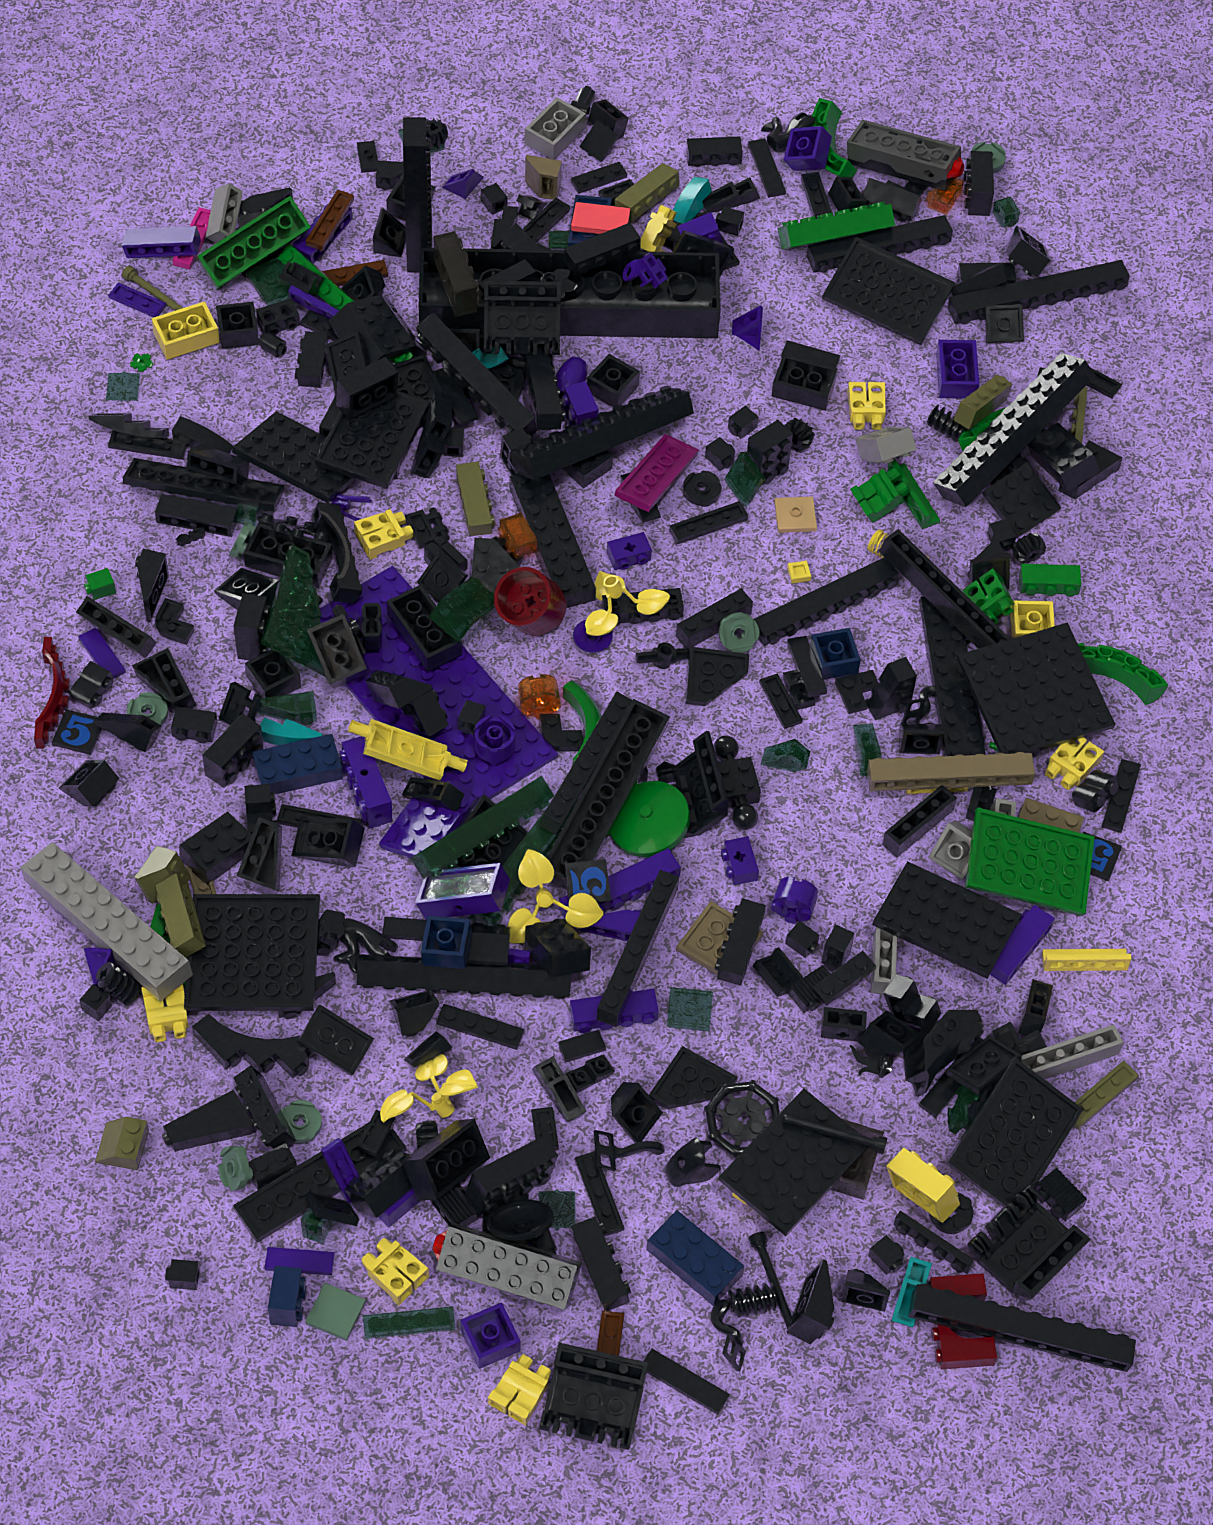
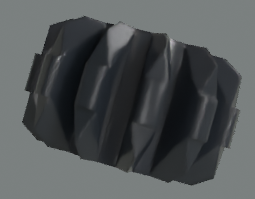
[426,118,448,149]
[784,418,815,451]
[1012,533,1047,564]
[415,1120,438,1149]

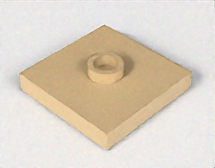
[774,497,817,533]

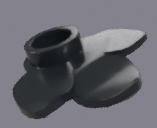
[540,269,577,299]

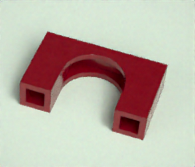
[929,1273,997,1370]

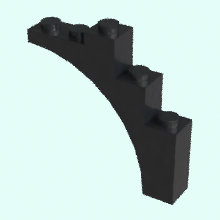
[192,1014,316,1079]

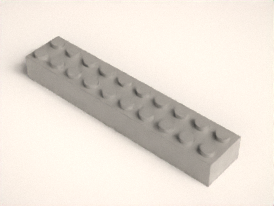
[20,842,193,1001]

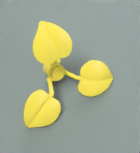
[585,571,670,636]
[508,849,603,943]
[380,1054,478,1123]

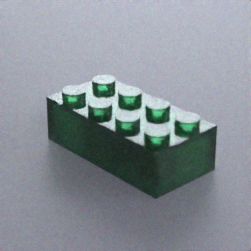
[428,576,496,642]

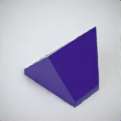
[442,169,484,199]
[732,305,763,351]
[84,947,115,989]

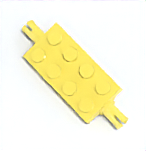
[348,719,468,780]

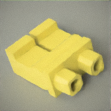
[640,205,677,252]
[847,382,886,430]
[354,509,413,560]
[1045,737,1104,790]
[141,983,189,1043]
[361,1238,429,1306]
[488,1354,551,1426]

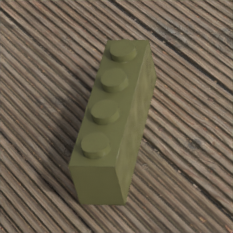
[615,163,680,222]
[953,374,1013,429]
[456,461,495,537]
[155,873,206,958]

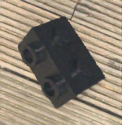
[753,947,803,997]

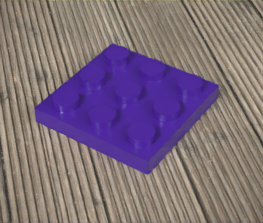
[379,798,463,864]

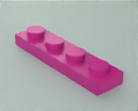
[172,207,211,270]

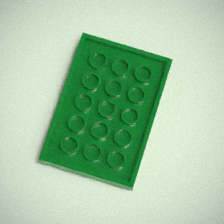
[965,808,1095,916]

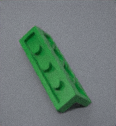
[887,458,940,529]

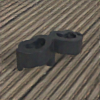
[176,528,205,547]

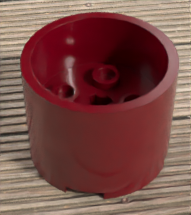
[494,567,567,636]

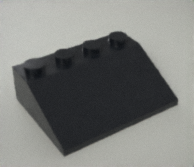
[432,794,530,870]

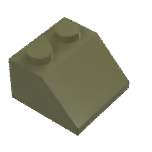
[134,846,191,903]
[95,1117,149,1170]

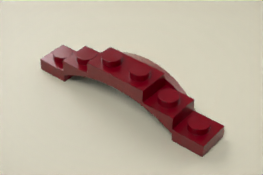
[34,637,70,749]

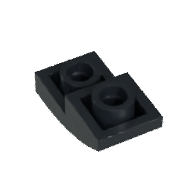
[566,1054,615,1093]

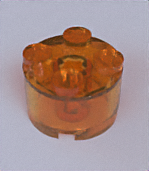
[518,674,561,720]

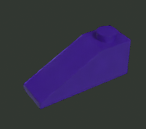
[580,909,641,941]

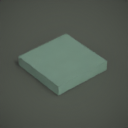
[305,1283,366,1341]

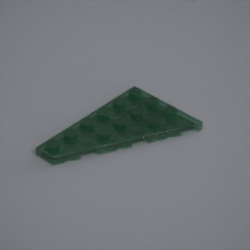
[261,544,327,678]

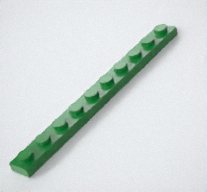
[278,243,416,364]

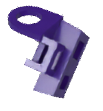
[623,252,668,288]

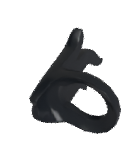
[849,1045,894,1078]

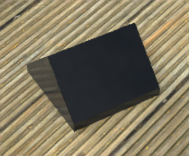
[373,208,406,257]

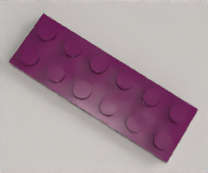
[614,434,699,512]

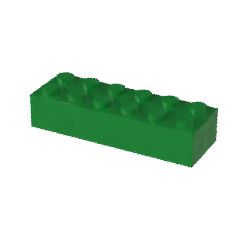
[196,196,311,290]
[777,202,895,249]

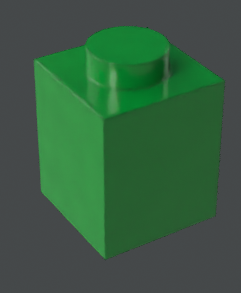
[84,568,116,600]

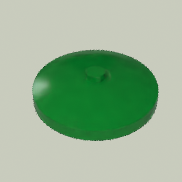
[610,781,690,857]

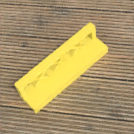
[1042,949,1131,971]

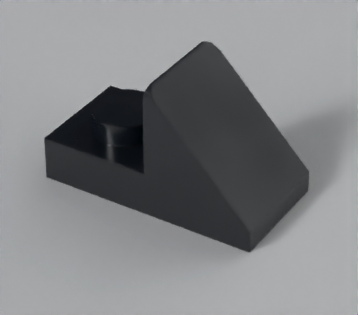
[516,194,547,220]

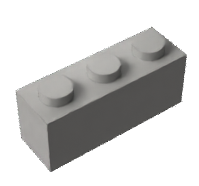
[206,183,243,243]
[871,927,897,994]

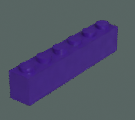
[559,848,681,927]

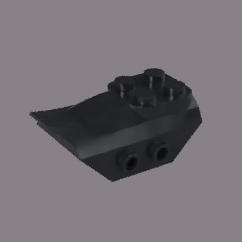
[903,1010,984,1097]

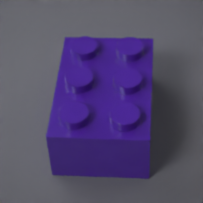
[936,339,980,399]

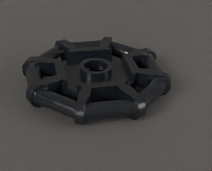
[704,1079,780,1158]

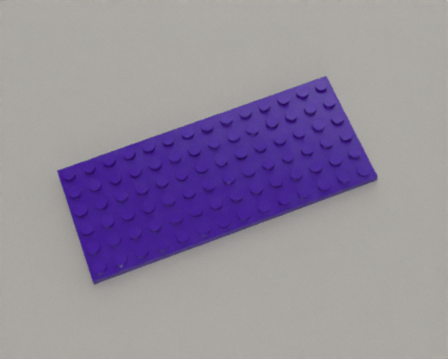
[295,565,558,816]

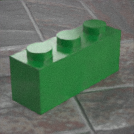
[1019,564,1082,596]

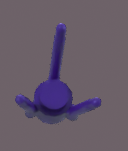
[332,494,372,521]

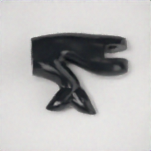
[761,112,815,152]
[333,918,398,974]

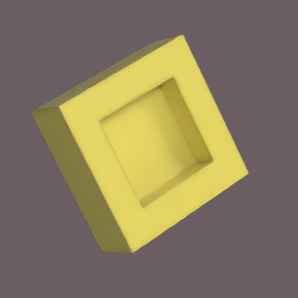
[787,561,811,584]

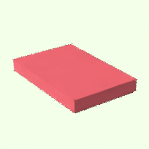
[571,202,630,234]

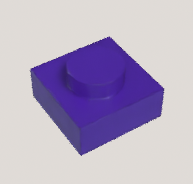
[508,948,530,963]

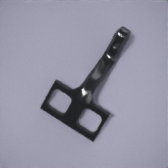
[901,685,935,724]
[593,1130,665,1171]
[711,1299,746,1372]

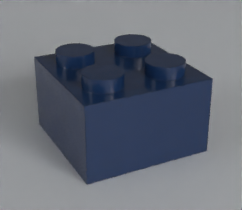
[810,628,861,680]
[420,916,472,969]
[268,1266,307,1327]

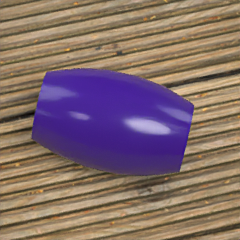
[556,356,588,404]

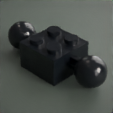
[713,735,761,830]

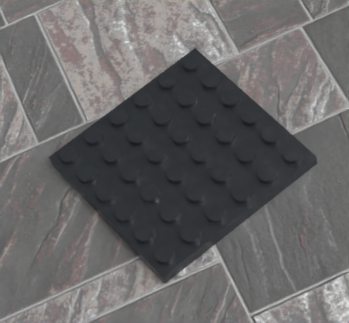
[957,622,1116,754]
[184,894,321,1011]

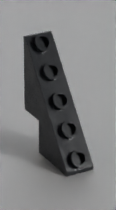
[411,390,452,478]

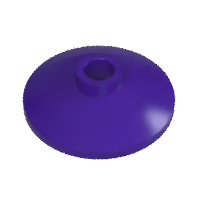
[573,620,613,653]

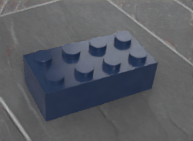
[252,734,343,795]
[646,1210,744,1306]

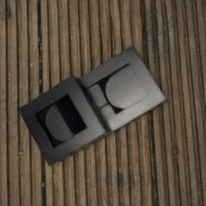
[783,669,815,710]

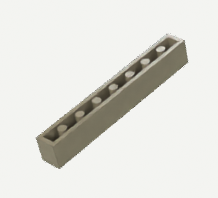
[867,752,1035,791]

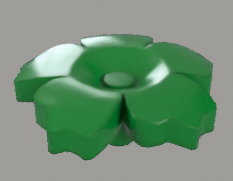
[130,353,153,372]

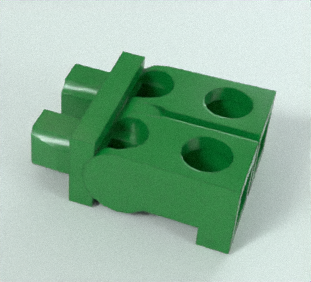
[850,467,911,523]
[962,568,1015,624]

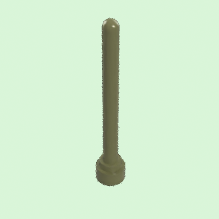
[121,265,183,311]

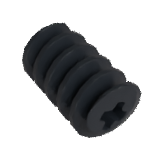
[927,404,969,442]
[96,962,143,1006]
[728,1282,777,1318]

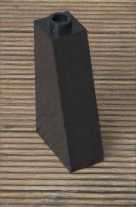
[162,1090,255,1152]

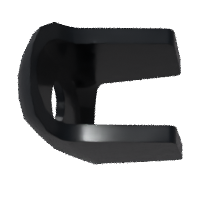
[666,1137,721,1187]

